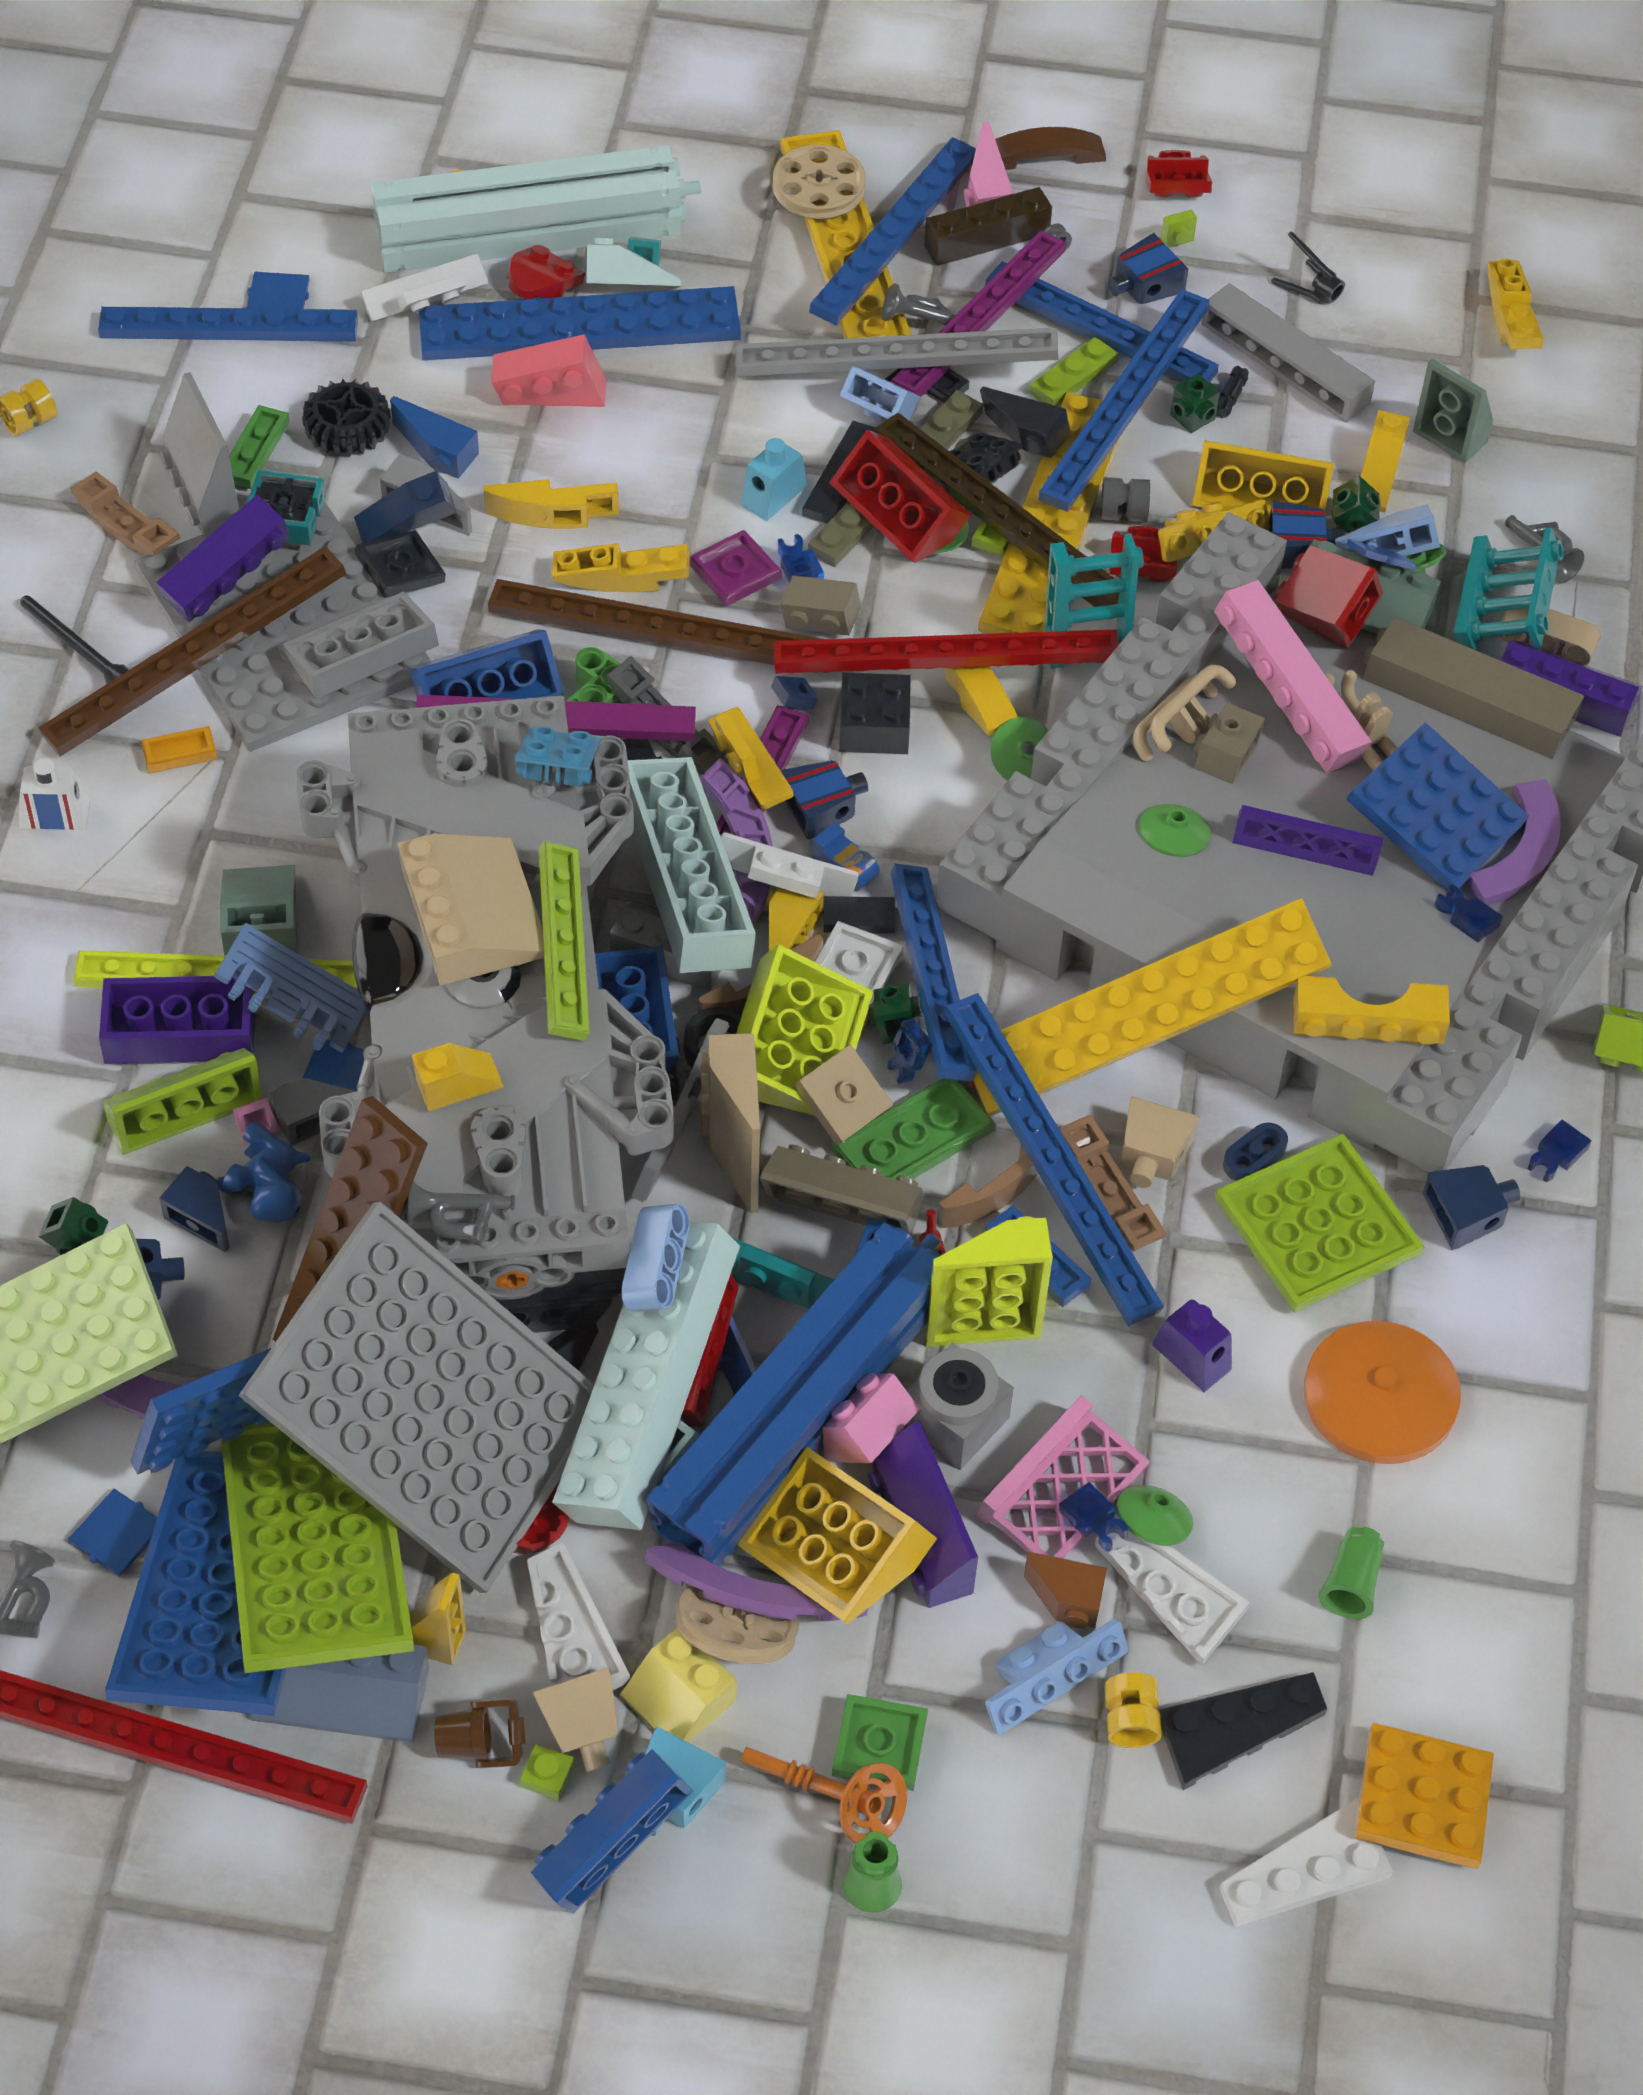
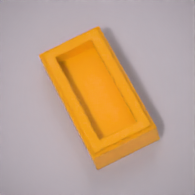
[141,726,217,774]

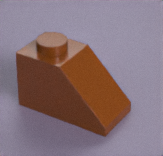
[1024,1551,1107,1629]

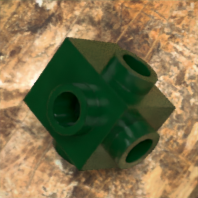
[1170,373,1220,433]
[1332,476,1381,533]
[869,982,923,1045]
[38,1197,109,1255]

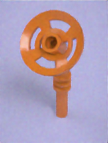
[740,1746,907,1844]

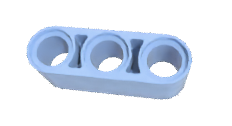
[622,1203,690,1311]

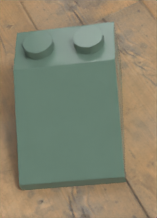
[1413,359,1493,463]

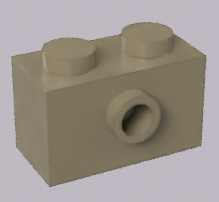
[780,576,861,636]
[1193,703,1265,784]

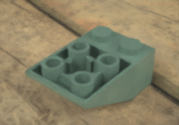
[220,865,298,956]

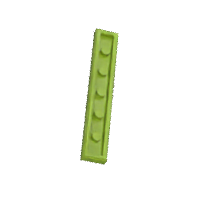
[539,841,590,1041]

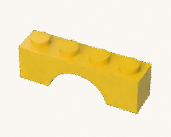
[1293,976,1450,1045]

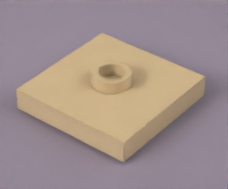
[794,1044,893,1145]

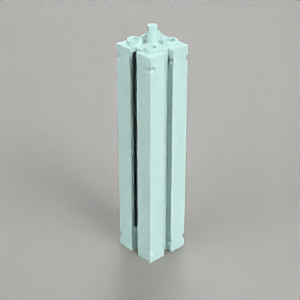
[371,145,701,273]

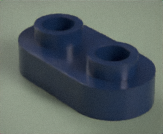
[1223,1122,1288,1181]

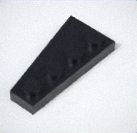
[1158,1672,1327,1790]

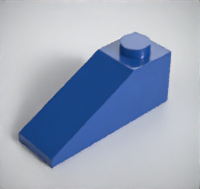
[390,396,479,479]

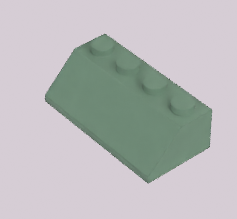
[1311,539,1441,634]

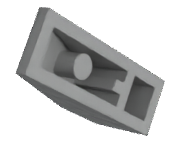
[380,454,472,536]

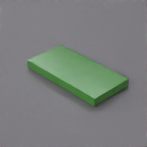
[832,1078,996,1180]

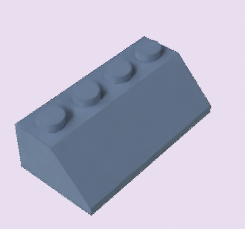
[250,1645,429,1743]

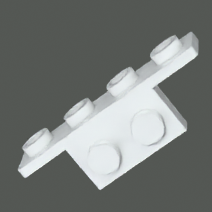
[361,254,488,322]
[721,833,859,898]

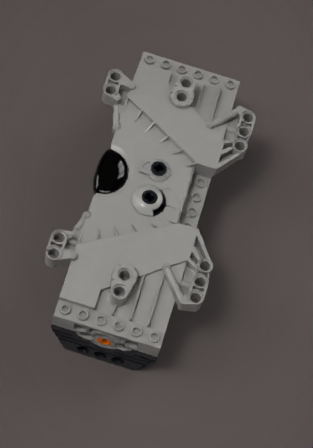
[297,695,674,1333]

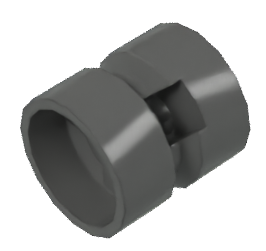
[1100,477,1150,522]

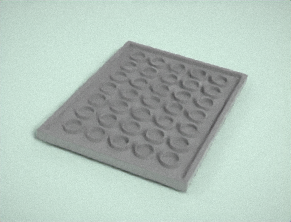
[134,501,431,752]
[238,1201,594,1593]

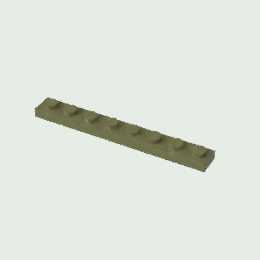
[808,390,983,567]

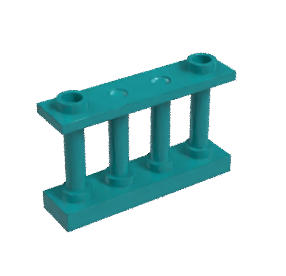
[1453,527,1563,651]
[1044,534,1143,669]

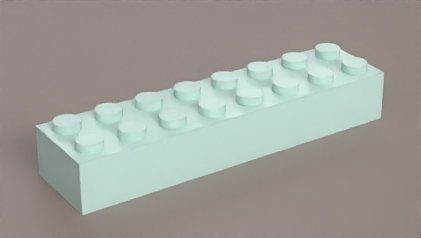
[628,757,756,973]
[552,1222,740,1530]

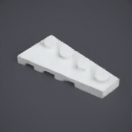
[1094,1514,1250,1666]
[527,1541,631,1690]
[1219,1797,1393,1927]

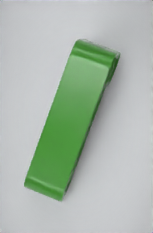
[566,647,622,703]

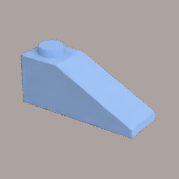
[1335,504,1440,562]

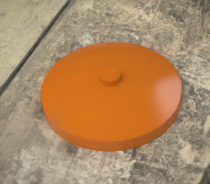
[1304,1321,1461,1464]

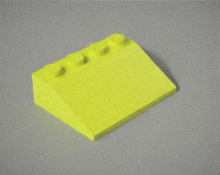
[736,944,873,1115]
[925,1216,1053,1347]

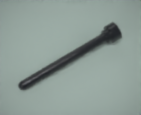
[20,595,130,684]

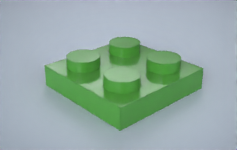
[832,1694,928,1791]

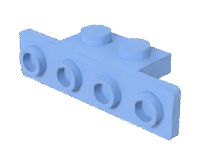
[985,1619,1129,1735]

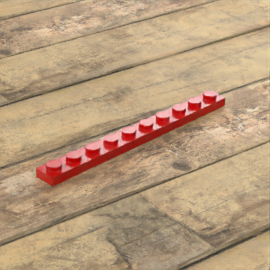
[774,629,1118,674]
[0,1670,368,1824]

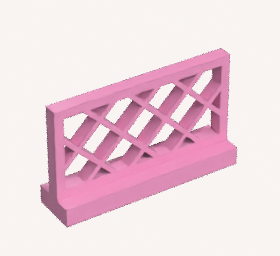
[976,1395,1150,1559]

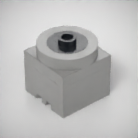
[904,1342,1014,1470]

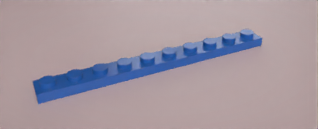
[809,137,976,326]
[1038,289,1210,512]
[944,993,1164,1327]

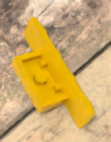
[1158,500,1270,562]
[708,707,794,810]

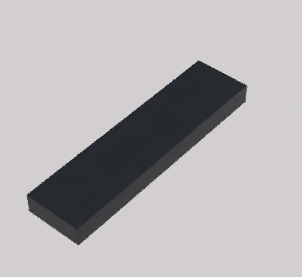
[802,420,876,523]

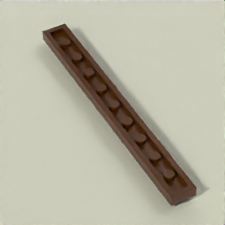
[39,546,346,757]
[488,579,822,673]

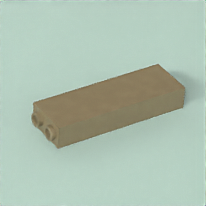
[1362,617,1584,759]

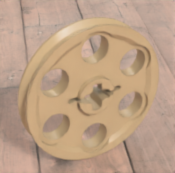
[772,145,866,219]
[675,1586,799,1664]

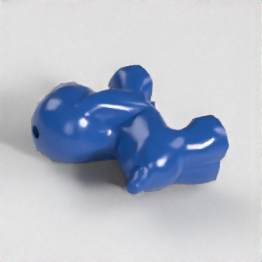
[217,1122,311,1222]

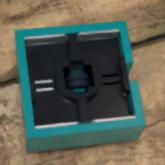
[248,470,326,546]

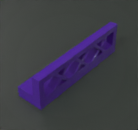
[1232,805,1384,876]

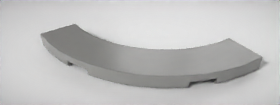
[631,1018,729,1202]

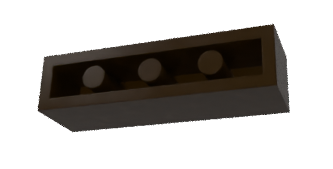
[924,187,1053,266]

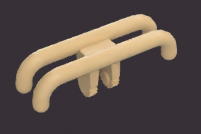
[1133,665,1236,762]
[1325,670,1398,771]

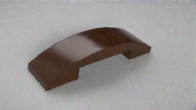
[995,127,1106,170]

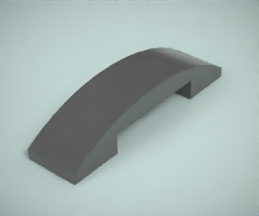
[606,656,727,774]

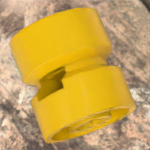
[0,378,58,436]
[1105,1672,1162,1748]

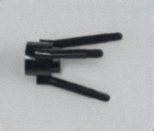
[1271,231,1345,304]

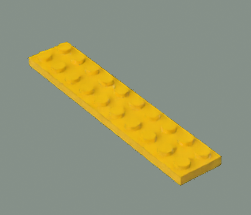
[780,130,911,339]
[978,392,1120,634]
[973,898,1333,1117]

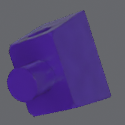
[1152,1299,1232,1393]

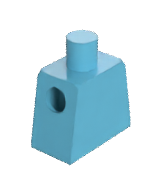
[742,438,807,521]
[645,1727,726,1836]

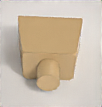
[1121,1096,1199,1188]
[533,1667,619,1772]

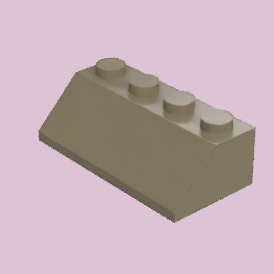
[760,1144,924,1236]

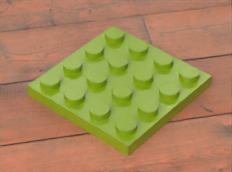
[1215,1133,1425,1313]

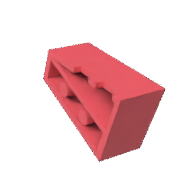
[491,334,606,407]

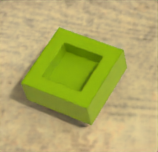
[1161,210,1197,248]
[972,521,1009,557]
[520,1744,574,1800]

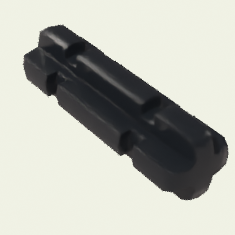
[1216,365,1249,418]

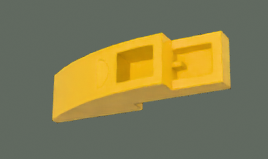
[1487,258,1544,349]
[483,479,619,529]
[552,543,690,592]

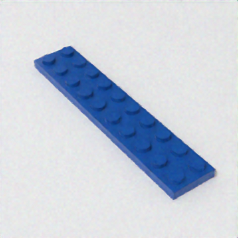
[419,286,741,361]

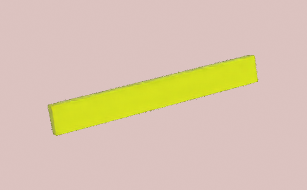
[73,950,369,995]

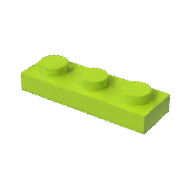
[1029,337,1118,406]

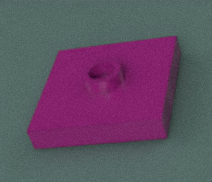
[690,530,782,607]

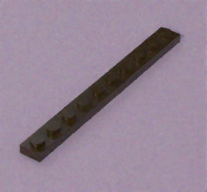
[875,412,1119,620]

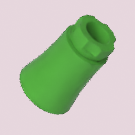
[1318,1527,1384,1619]
[843,1832,902,1913]

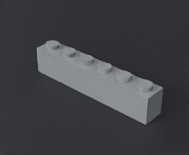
[1201,283,1375,423]

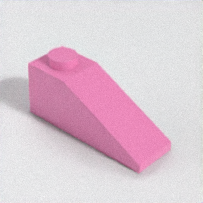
[964,121,1014,207]

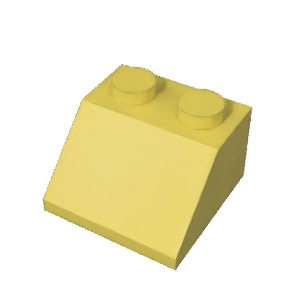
[620,1628,737,1742]

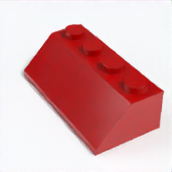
[829,430,971,563]

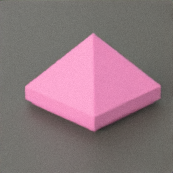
[233,1096,280,1145]

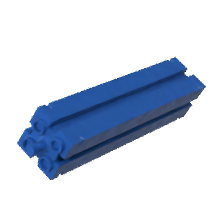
[646,1222,940,1567]

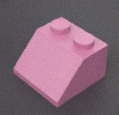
[822,1373,920,1463]

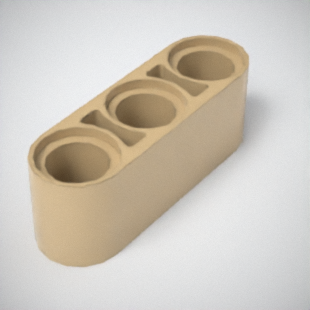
[1499,608,1601,665]

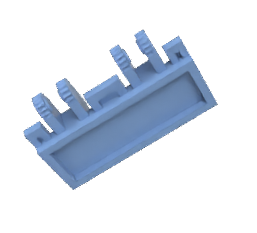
[214,923,371,1053]

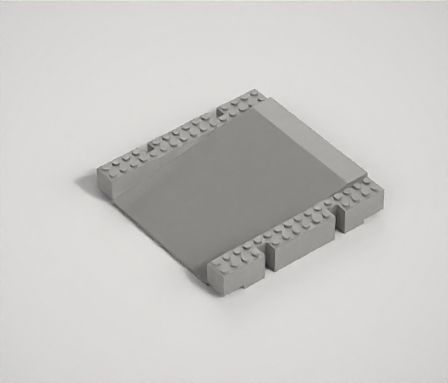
[936,512,1643,1173]

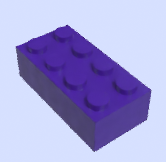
[99,976,256,1064]

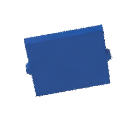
[247,272,310,309]
[1346,539,1417,571]
[302,1040,365,1092]
[68,1488,157,1577]

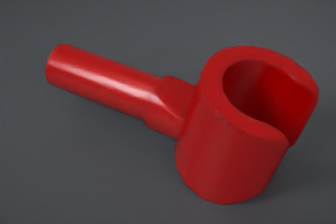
[918,1209,946,1256]

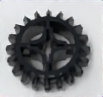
[302,378,391,457]

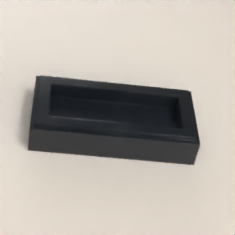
[823,896,896,933]

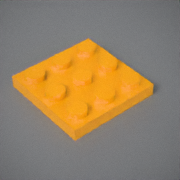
[1354,1722,1494,1869]

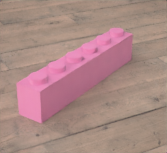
[1214,580,1372,774]

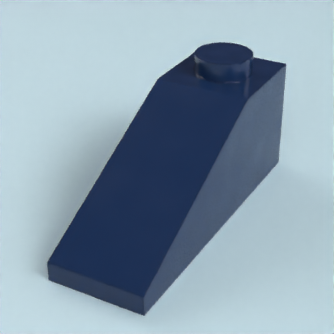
[354,471,457,543]

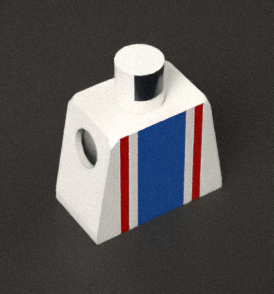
[18,758,91,830]

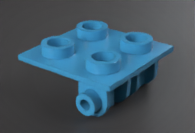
[515,726,601,787]

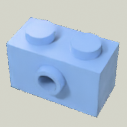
[839,366,920,421]

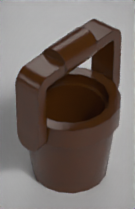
[434,1697,526,1768]

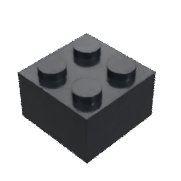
[839,672,911,755]

